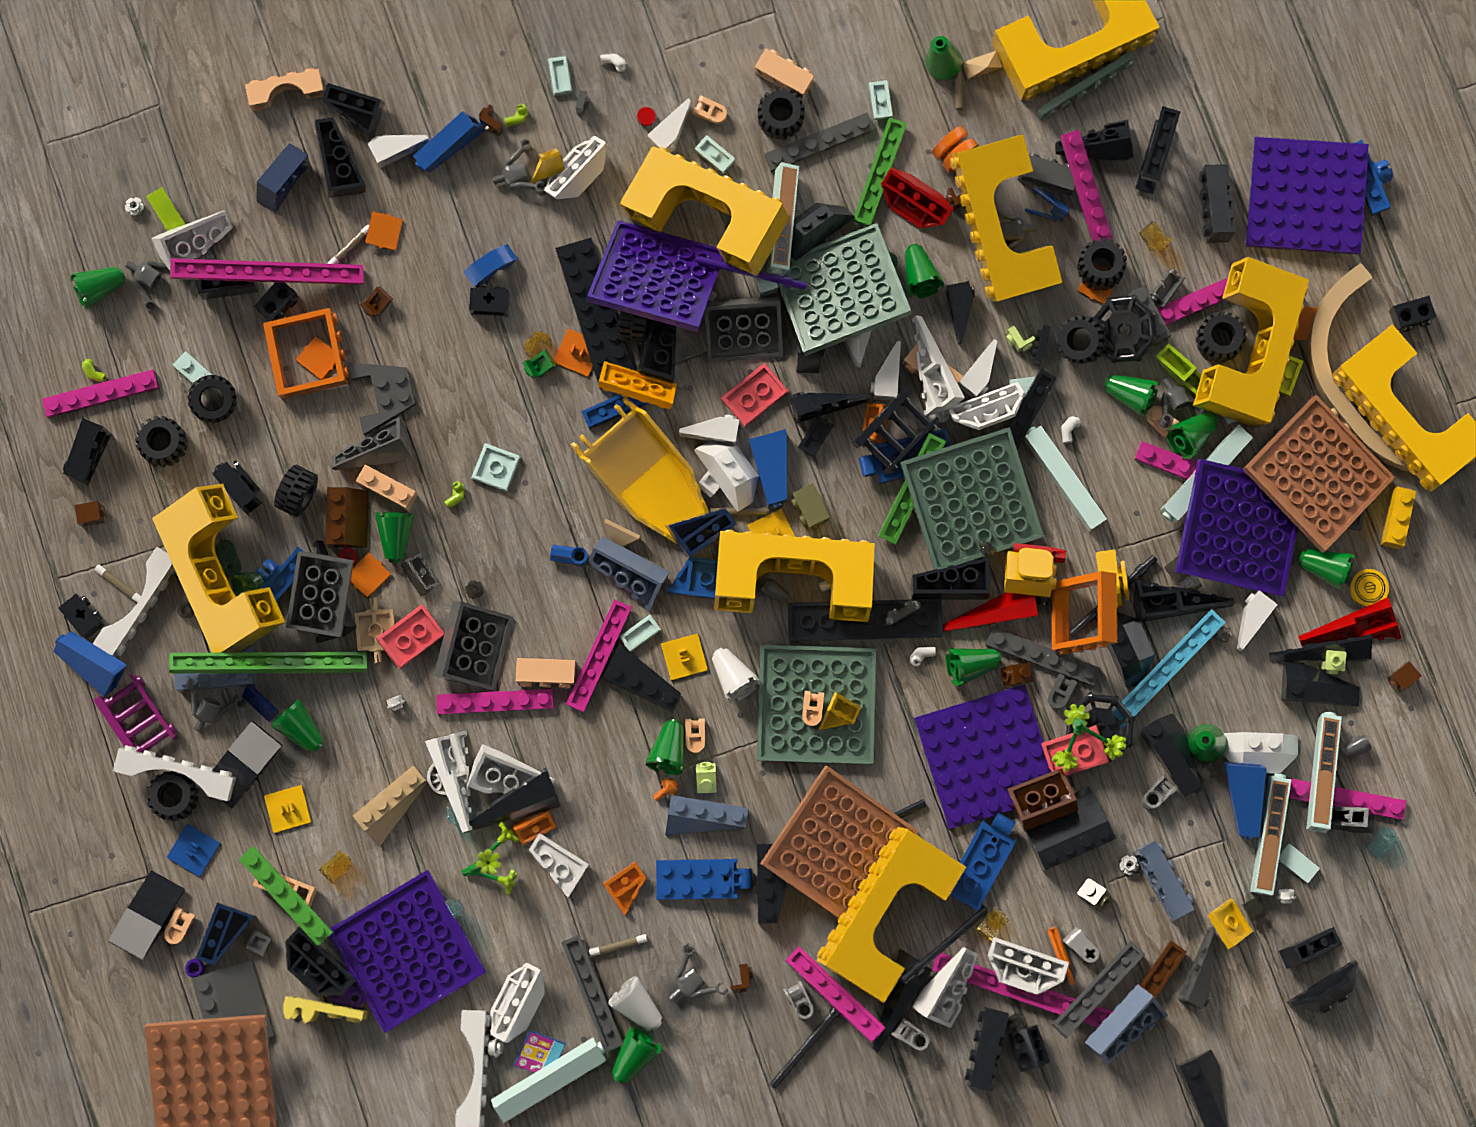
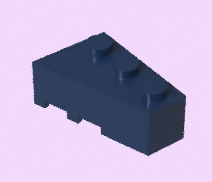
[256,143,309,213]
[665,508,737,557]
[195,902,255,965]

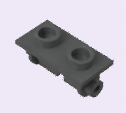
[1150,268,1185,308]

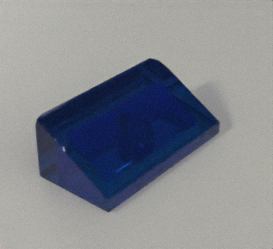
[242,684,279,722]

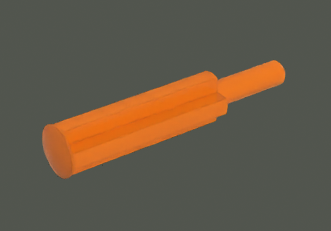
[1047,927,1075,986]

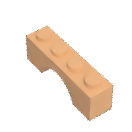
[245,68,325,112]

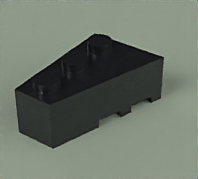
[63,418,112,486]

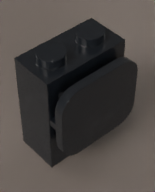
[212,460,262,515]

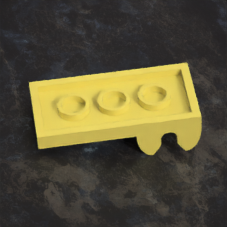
[283,996,369,1023]

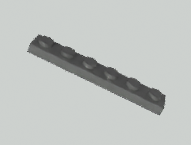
[764,112,874,172]
[985,627,1101,686]
[561,935,623,1053]
[1052,941,1145,1039]

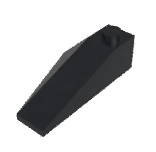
[790,392,870,423]

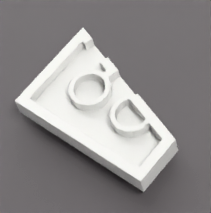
[529,833,589,898]

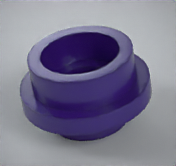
[185,959,205,978]

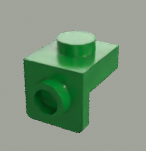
[522,350,557,378]

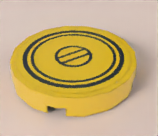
[1350,569,1389,607]

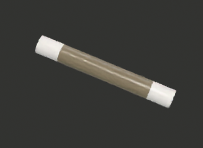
[327,224,369,264]
[94,564,141,603]
[589,934,648,957]

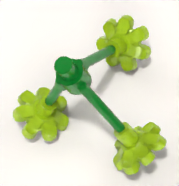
[1052,704,1126,772]
[462,822,519,895]

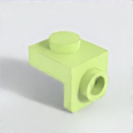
[1006,326,1036,352]
[1321,650,1346,674]
[696,762,717,793]

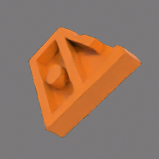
[603,861,646,915]

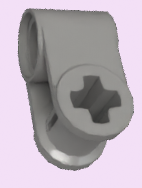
[1141,774,1178,810]
[1062,927,1099,963]
[783,980,814,1020]
[891,1017,929,1050]

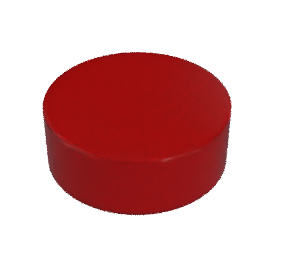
[637,107,656,127]
[338,547,358,566]

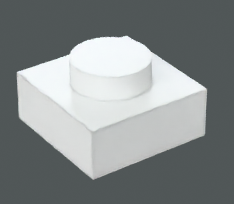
[698,471,720,498]

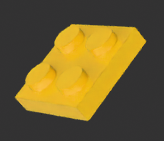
[1207,898,1253,949]

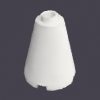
[712,648,761,703]
[608,976,662,1031]

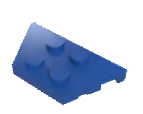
[667,557,718,599]

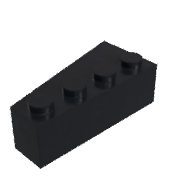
[1199,164,1236,243]
[964,1007,1009,1092]

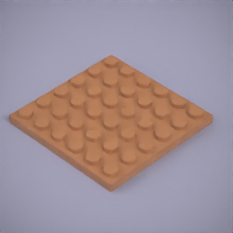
[1243,395,1395,553]
[760,766,919,918]
[144,1015,277,1127]

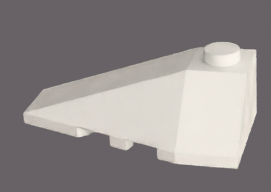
[152,210,233,270]
[467,744,555,794]
[912,947,978,1028]

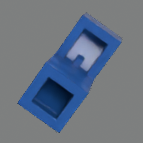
[464,244,518,287]

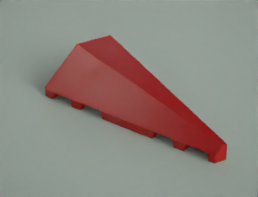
[943,592,1038,632]
[1298,597,1402,646]

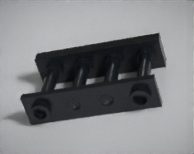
[1135,106,1181,194]
[852,387,939,475]

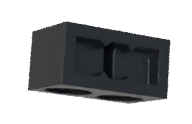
[254,282,299,321]
[1389,296,1437,332]
[1009,1024,1050,1072]

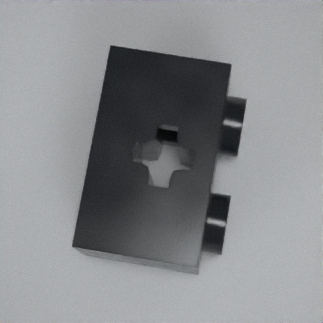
[469,286,510,317]
[58,593,104,640]

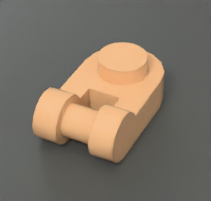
[692,96,727,124]
[1146,406,1179,438]
[802,691,824,727]
[685,718,705,753]
[164,907,195,944]

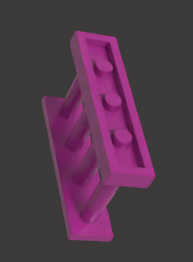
[93,673,178,753]

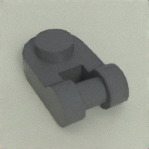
[1047,673,1077,709]

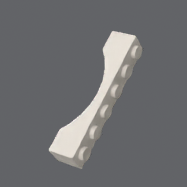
[93,547,176,658]
[113,745,236,801]
[455,1010,490,1127]

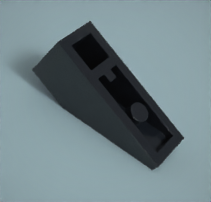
[945,281,975,344]
[1330,806,1374,833]
[1279,927,1342,969]

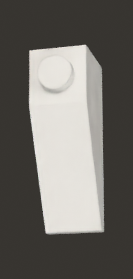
[647,98,691,153]
[368,135,429,168]
[958,339,997,398]
[870,341,901,401]
[679,415,739,445]
[1236,591,1278,652]

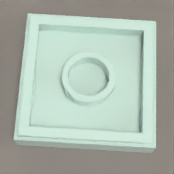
[471,443,521,492]

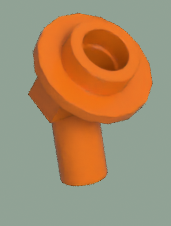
[653,778,679,801]

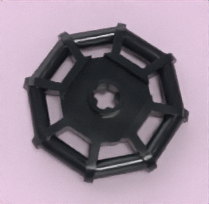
[1092,294,1158,364]
[1066,692,1136,763]

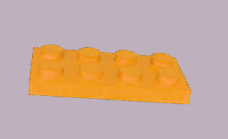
[597,361,677,410]

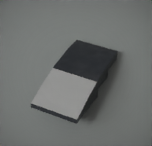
[212,721,282,809]
[108,870,185,961]

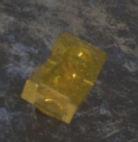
[1139,221,1172,252]
[523,331,552,358]
[319,850,352,884]
[976,908,1009,943]

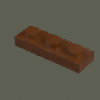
[1139,940,1187,999]

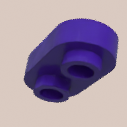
[327,987,366,1008]

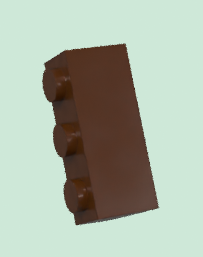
[326,487,368,548]
[1008,768,1078,831]

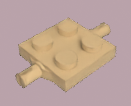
[354,597,395,663]

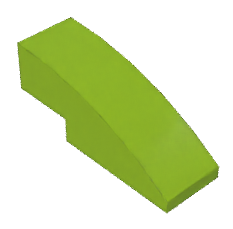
[146,187,186,231]
[1156,343,1201,398]

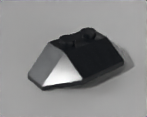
[790,203,855,261]
[1094,612,1155,688]
[285,926,356,996]
[1287,961,1358,1013]

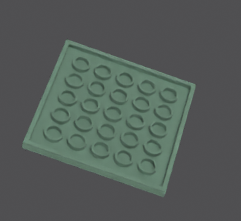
[779,223,912,356]
[900,427,1044,570]
[757,645,876,765]

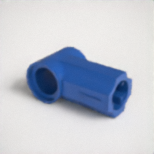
[550,544,589,567]

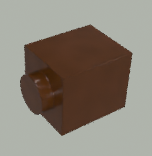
[75,501,106,527]
[1387,661,1422,692]

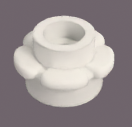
[125,197,144,216]
[387,695,405,711]
[1119,855,1139,875]
[1276,889,1296,904]
[488,1038,503,1058]

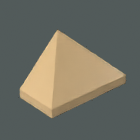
[962,51,1003,80]
[604,519,641,547]

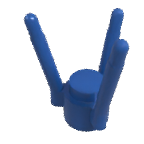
[1025,187,1069,223]

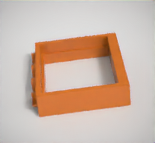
[263,308,349,399]
[1051,571,1117,655]

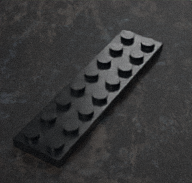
[555,238,634,390]
[788,599,943,642]

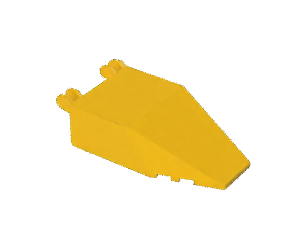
[570,397,709,544]

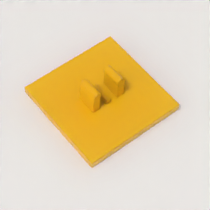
[747,509,796,537]
[661,633,708,681]
[264,785,312,833]

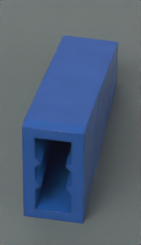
[413,111,485,172]
[749,429,787,509]
[53,631,127,697]
[1224,761,1266,840]

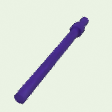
[695,256,807,290]

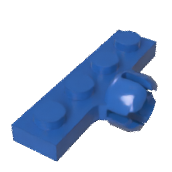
[1355,140,1393,216]
[256,547,303,601]

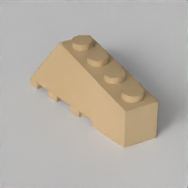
[353,766,428,847]

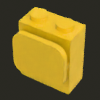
[1004,548,1057,597]
[1096,550,1130,608]

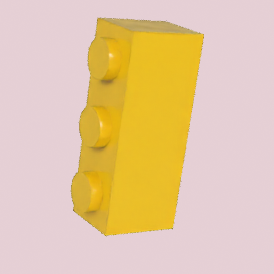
[1380,486,1416,550]

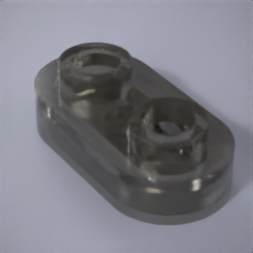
[885,599,922,626]

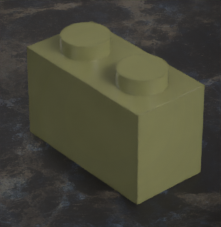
[791,483,830,530]

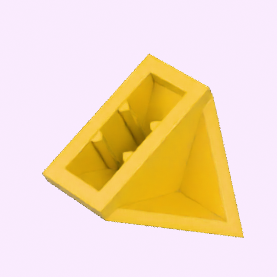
[531,148,565,183]
[819,692,861,730]

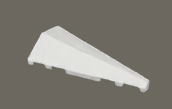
[912,316,965,416]
[425,730,472,832]

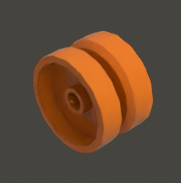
[931,126,979,173]

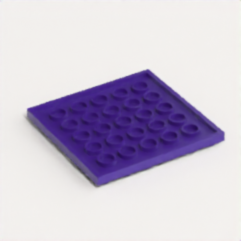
[1246,137,1369,255]
[587,220,723,332]
[1175,459,1298,597]
[914,684,1051,829]
[330,870,487,1033]

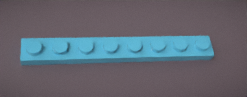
[1112,609,1226,730]

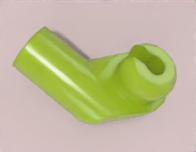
[504,104,528,127]
[82,359,106,383]
[444,481,465,509]

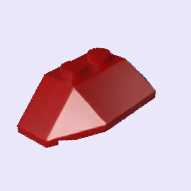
[881,168,954,229]

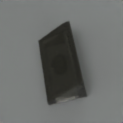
[401,553,440,596]

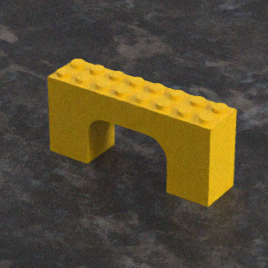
[992,0,1160,101]
[950,134,1063,301]
[620,146,790,276]
[1193,257,1309,428]
[1332,324,1476,492]
[152,484,285,653]
[714,530,875,622]
[816,827,966,1002]

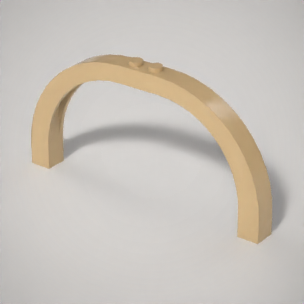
[1307,263,1476,472]

